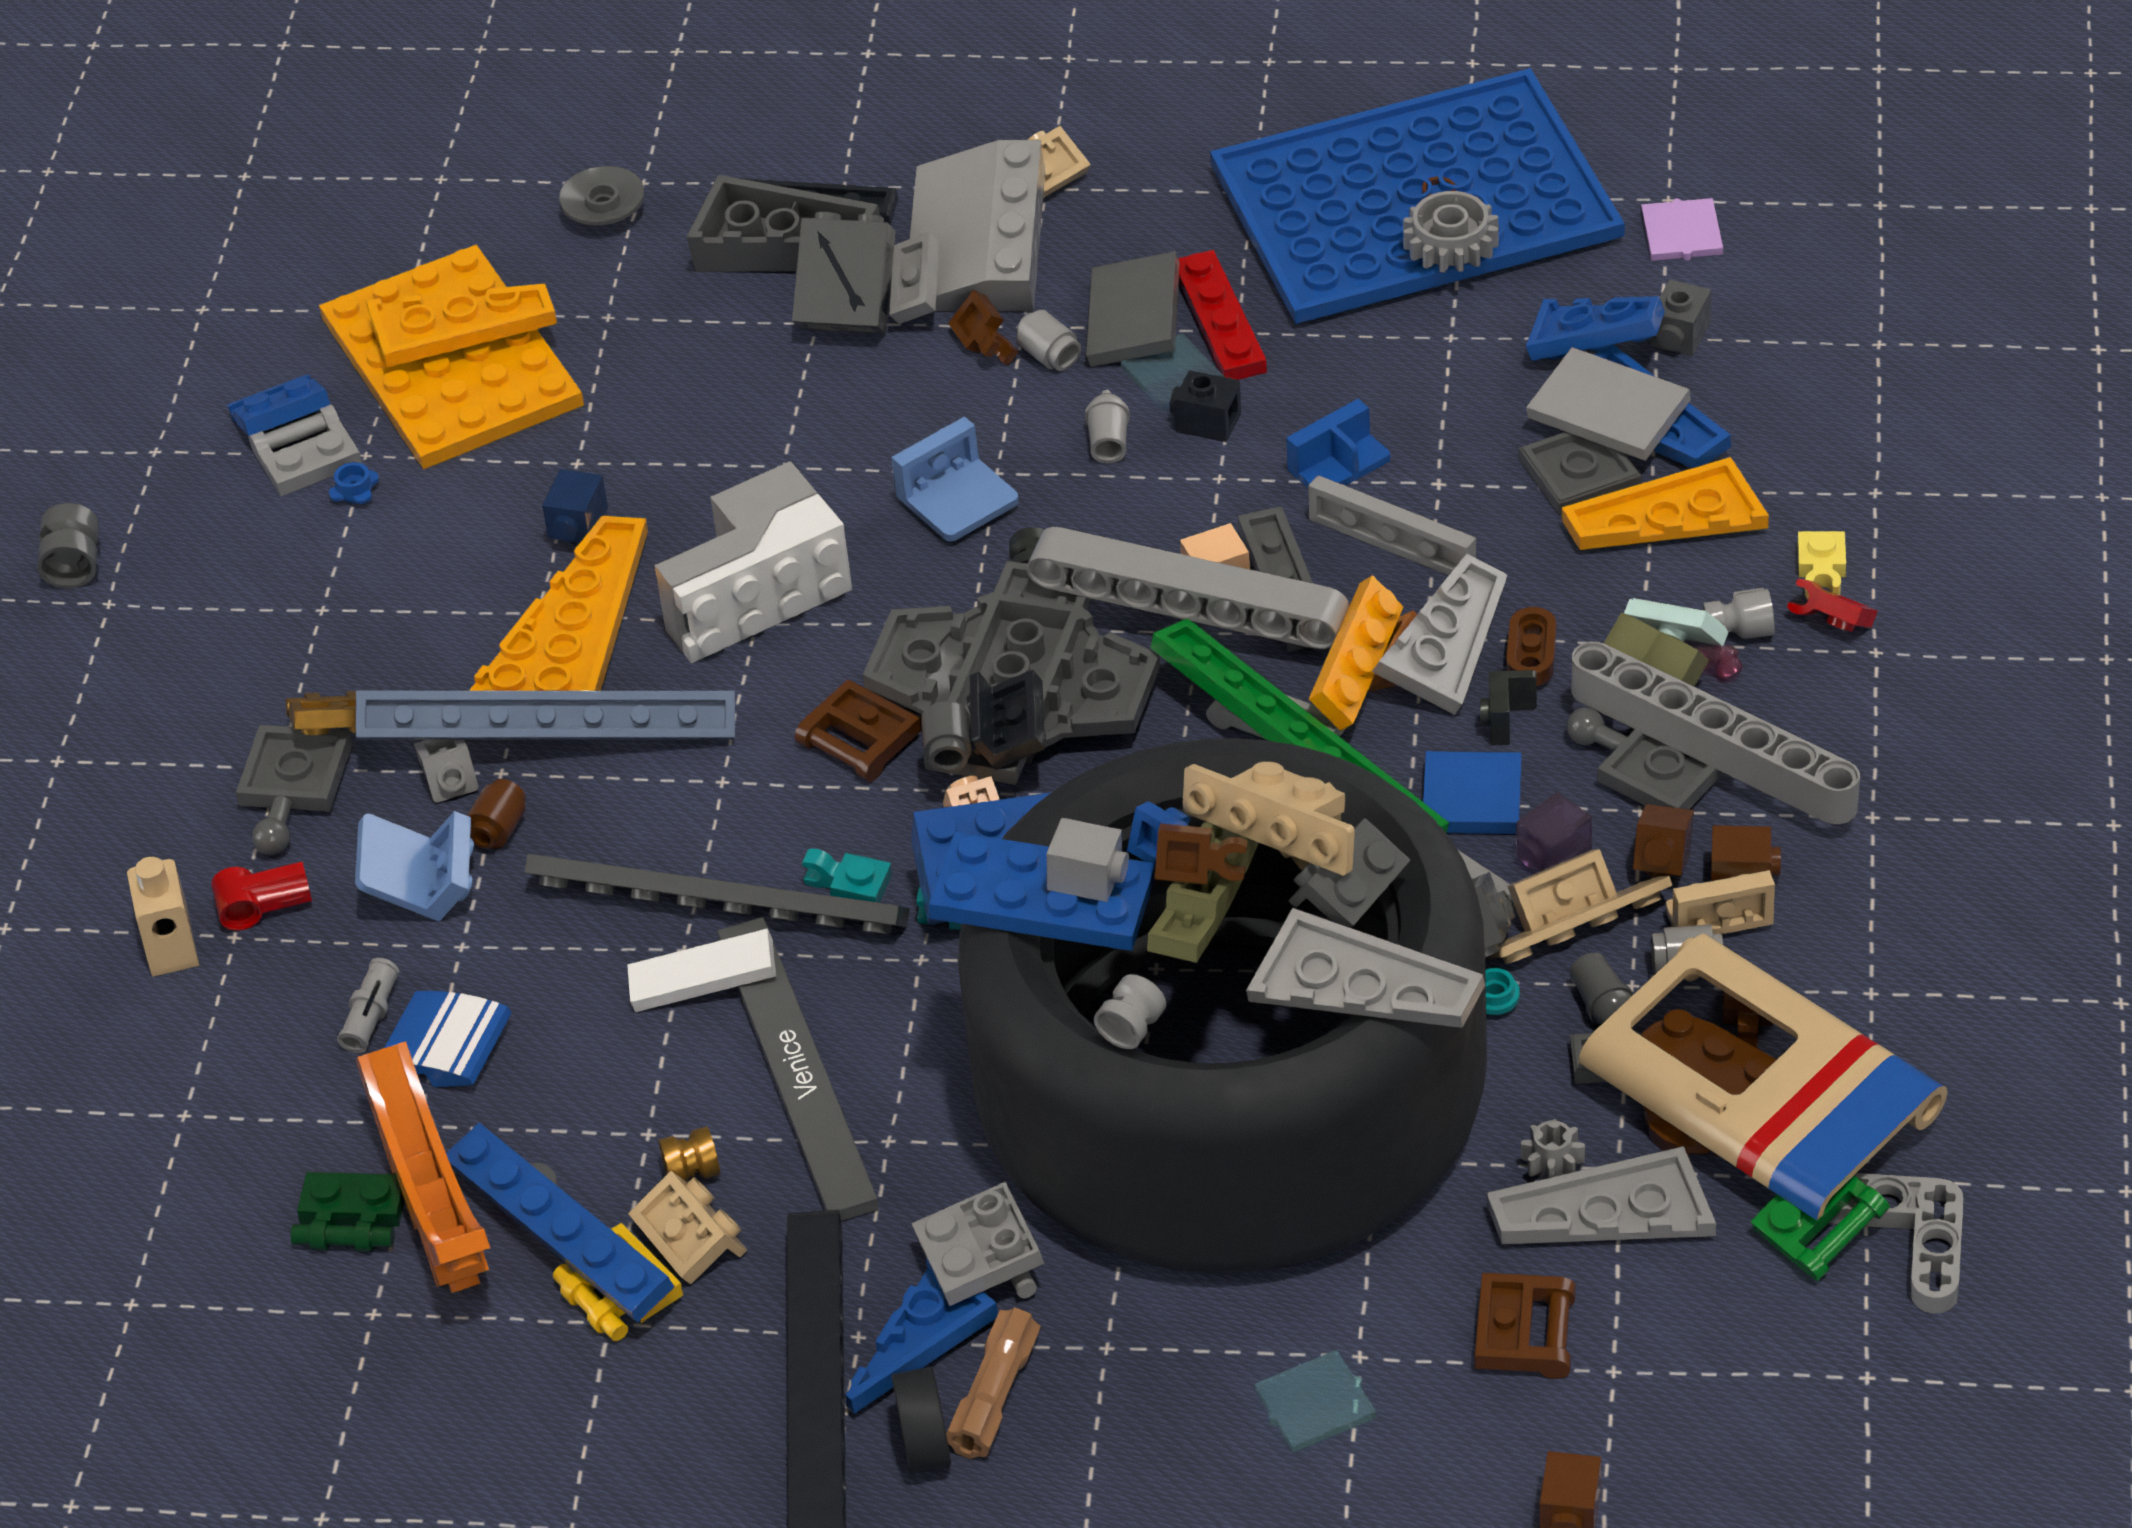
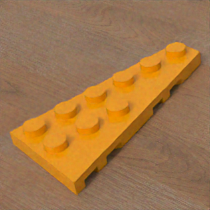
[469,516,648,691]

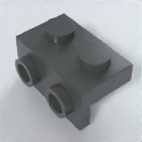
[1288,818,1410,928]

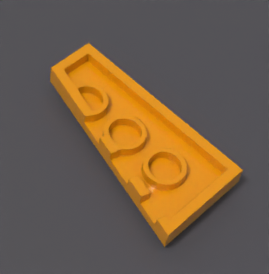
[366,284,557,367]
[1562,457,1769,550]

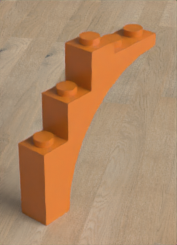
[355,1041,490,1293]

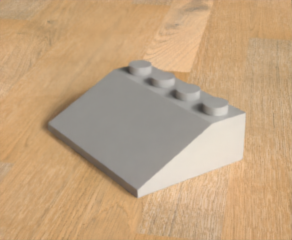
[910,140,1045,312]

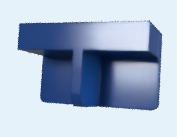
[1286,398,1391,488]

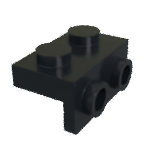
[966,670,1045,770]

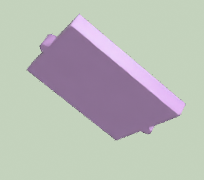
[1641,198,1723,261]

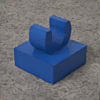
[1127,801,1191,867]

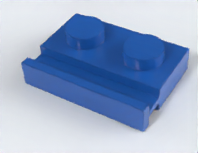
[227,374,331,437]

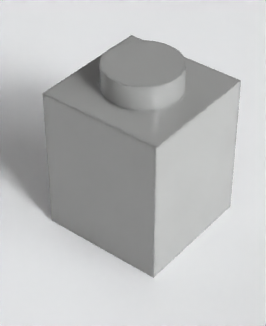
[1046,818,1129,902]

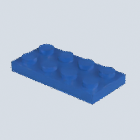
[929,832,1155,951]

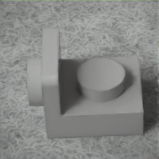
[414,740,479,802]

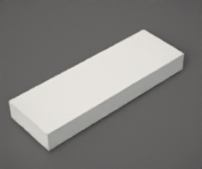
[627,929,776,1012]

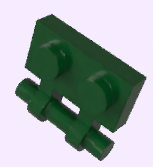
[291,1172,405,1252]

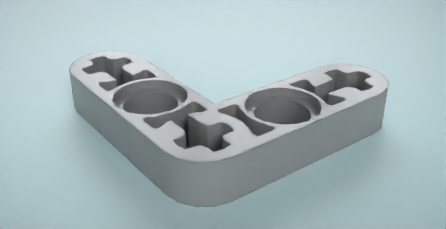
[1829,1173,1964,1314]

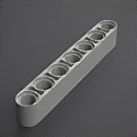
[1026,527,1349,649]
[1571,642,1860,824]

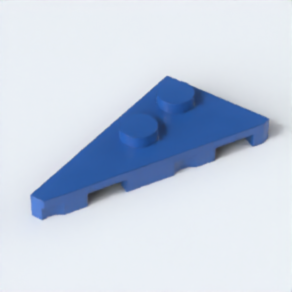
[845,1259,998,1414]

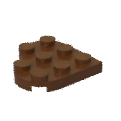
[1641,1009,1777,1157]

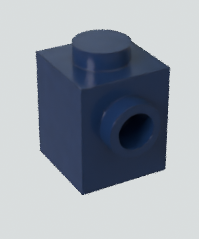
[542,469,608,543]

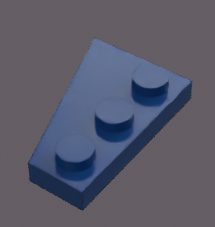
[1526,296,1665,361]

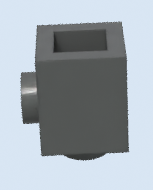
[1651,279,1711,356]

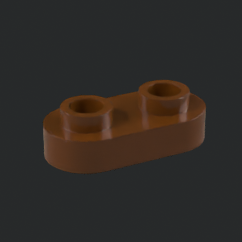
[1507,607,1556,686]

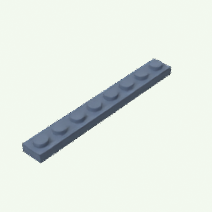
[356,691,735,740]

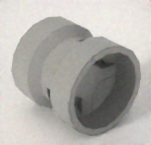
[1094,974,1166,1049]

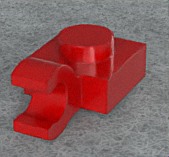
[1787,579,1878,632]

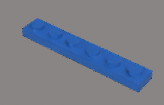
[446,1123,674,1323]

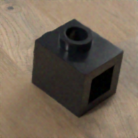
[1170,370,1242,443]

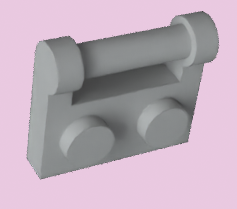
[249,404,362,496]

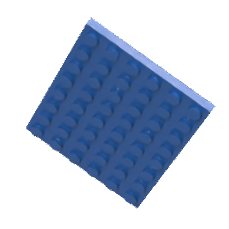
[1210,68,1625,324]

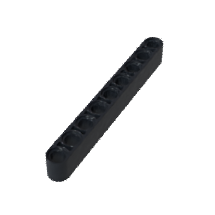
[787,1209,847,1528]

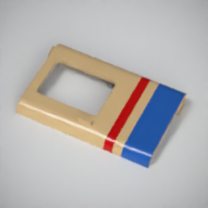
[1578,934,1948,1220]

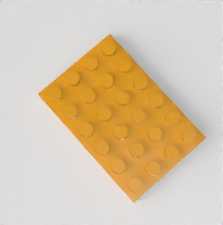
[319,245,584,470]

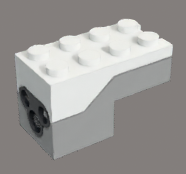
[655,461,852,663]

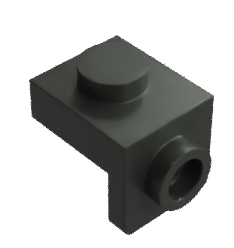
[1480,670,1537,745]

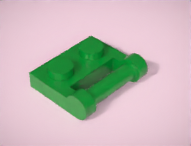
[1750,1176,1890,1281]

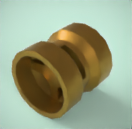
[658,1126,721,1182]

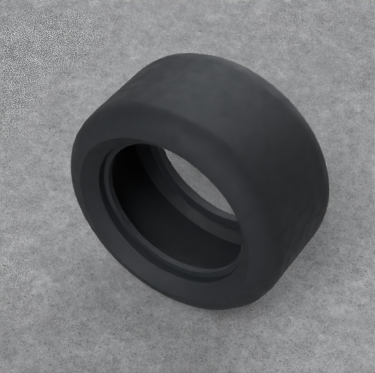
[958,738,1487,1273]

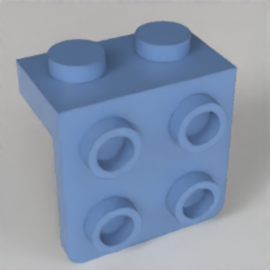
[891,416,1019,541]
[355,811,474,922]

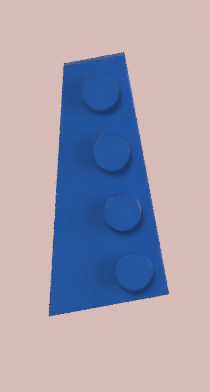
[1593,344,1732,468]

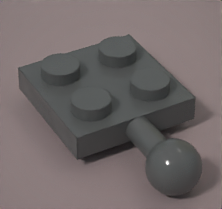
[1566,707,1723,810]
[236,725,353,856]

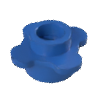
[329,462,379,504]

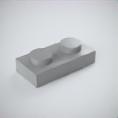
[889,232,939,324]

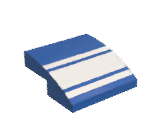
[384,991,512,1087]

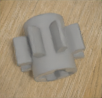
[1521,1119,1585,1180]

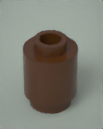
[467,779,526,849]

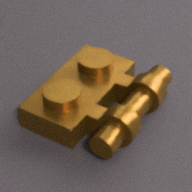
[285,691,356,735]

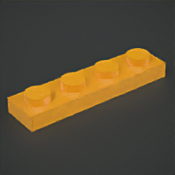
[1309,575,1403,731]

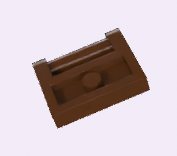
[795,679,921,782]
[1475,1273,1576,1379]

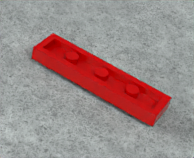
[1178,249,1267,380]

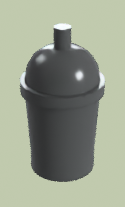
[1570,952,1634,1025]

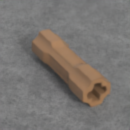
[946,1307,1041,1459]

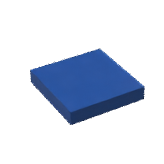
[1423,751,1522,834]

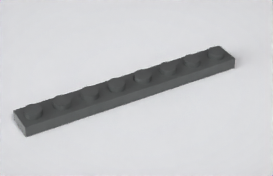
[524,854,910,935]

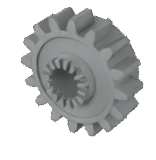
[1403,191,1499,272]

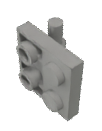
[911,1182,1044,1306]

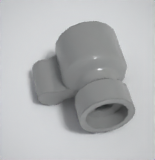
[1702,588,1775,639]

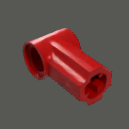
[211,861,312,931]

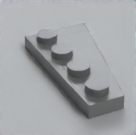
[1246,908,1485,1028]

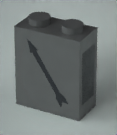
[792,212,896,334]

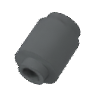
[921,701,972,773]

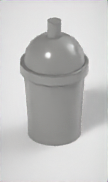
[1085,390,1130,464]

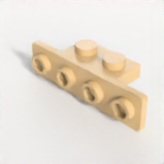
[1183,762,1355,876]
[1486,849,1672,964]

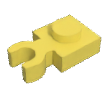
[1798,531,1846,599]

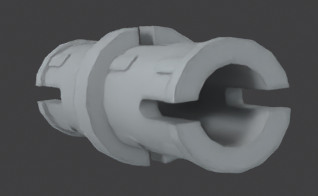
[337,958,400,1053]

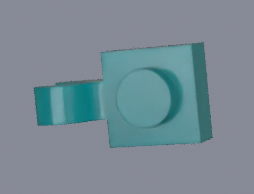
[802,848,892,903]

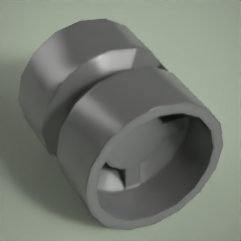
[37,503,100,589]

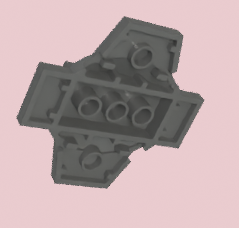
[862,561,1160,785]

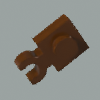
[1155,823,1248,884]

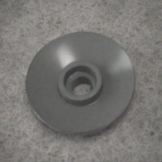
[559,166,645,226]

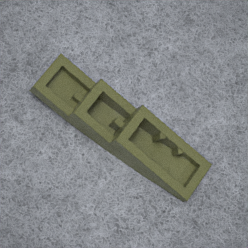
[1147,821,1259,963]

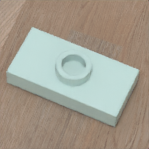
[1624,598,1729,646]

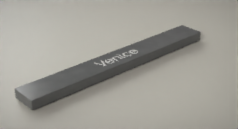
[717,917,879,1221]

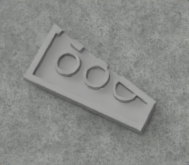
[1372,554,1507,715]
[1486,1146,1716,1244]

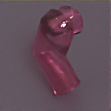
[1695,645,1743,679]

